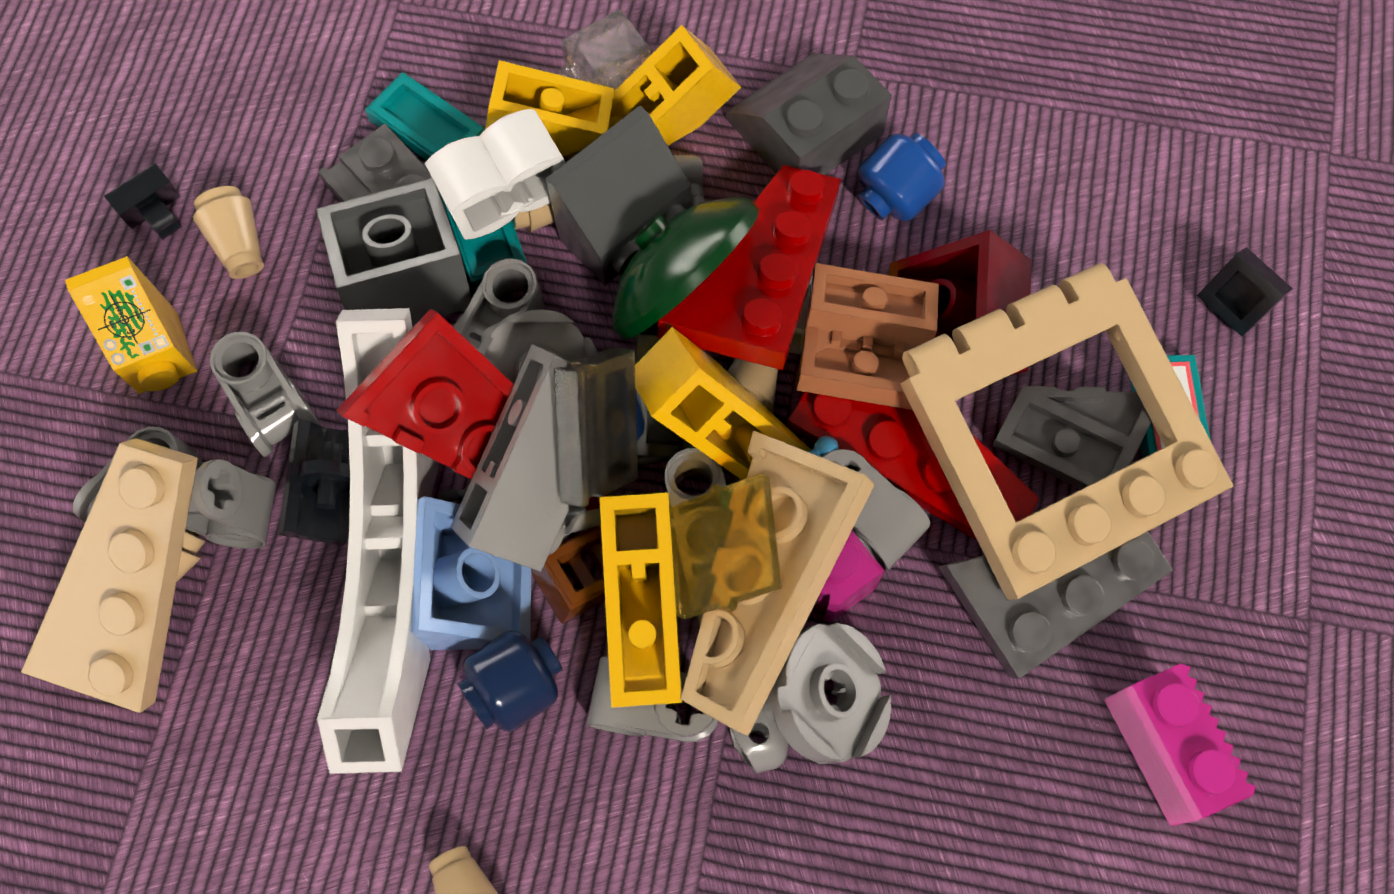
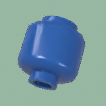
[858,132,946,222]

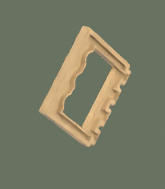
[900,263,1234,600]

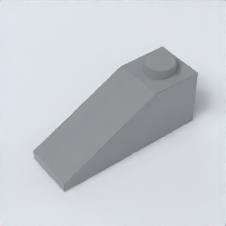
[450,344,569,572]

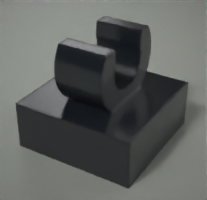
[104,163,182,240]
[1197,247,1293,336]

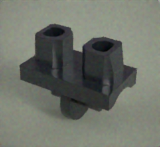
[278,419,350,546]

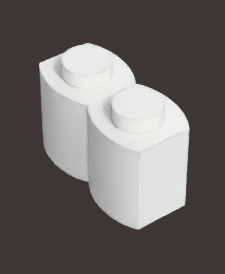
[425,109,565,240]

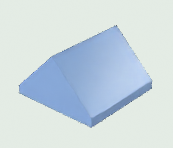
[411,496,532,650]

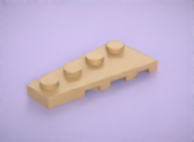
[681,430,875,736]
[21,438,198,713]

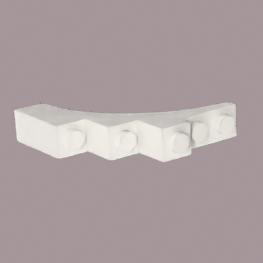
[317,308,439,774]

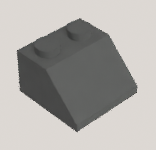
[725,53,892,175]
[546,105,692,286]
[316,178,472,324]

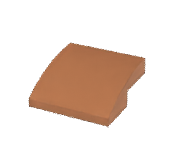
[797,263,939,410]

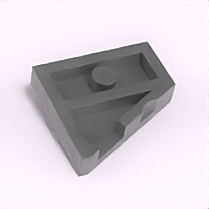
[993,386,1152,490]

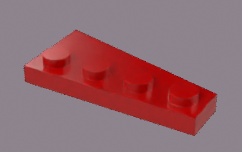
[657,165,841,370]
[336,309,619,511]
[785,392,1040,541]

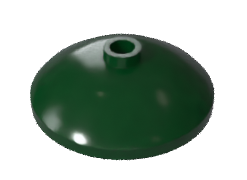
[613,196,760,340]

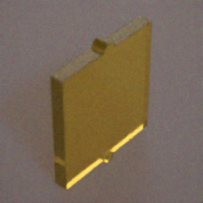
[670,473,782,620]

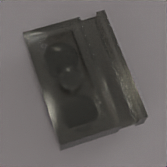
[554,348,638,507]

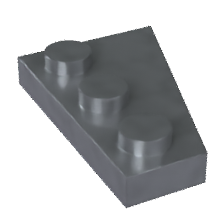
[939,532,1173,679]

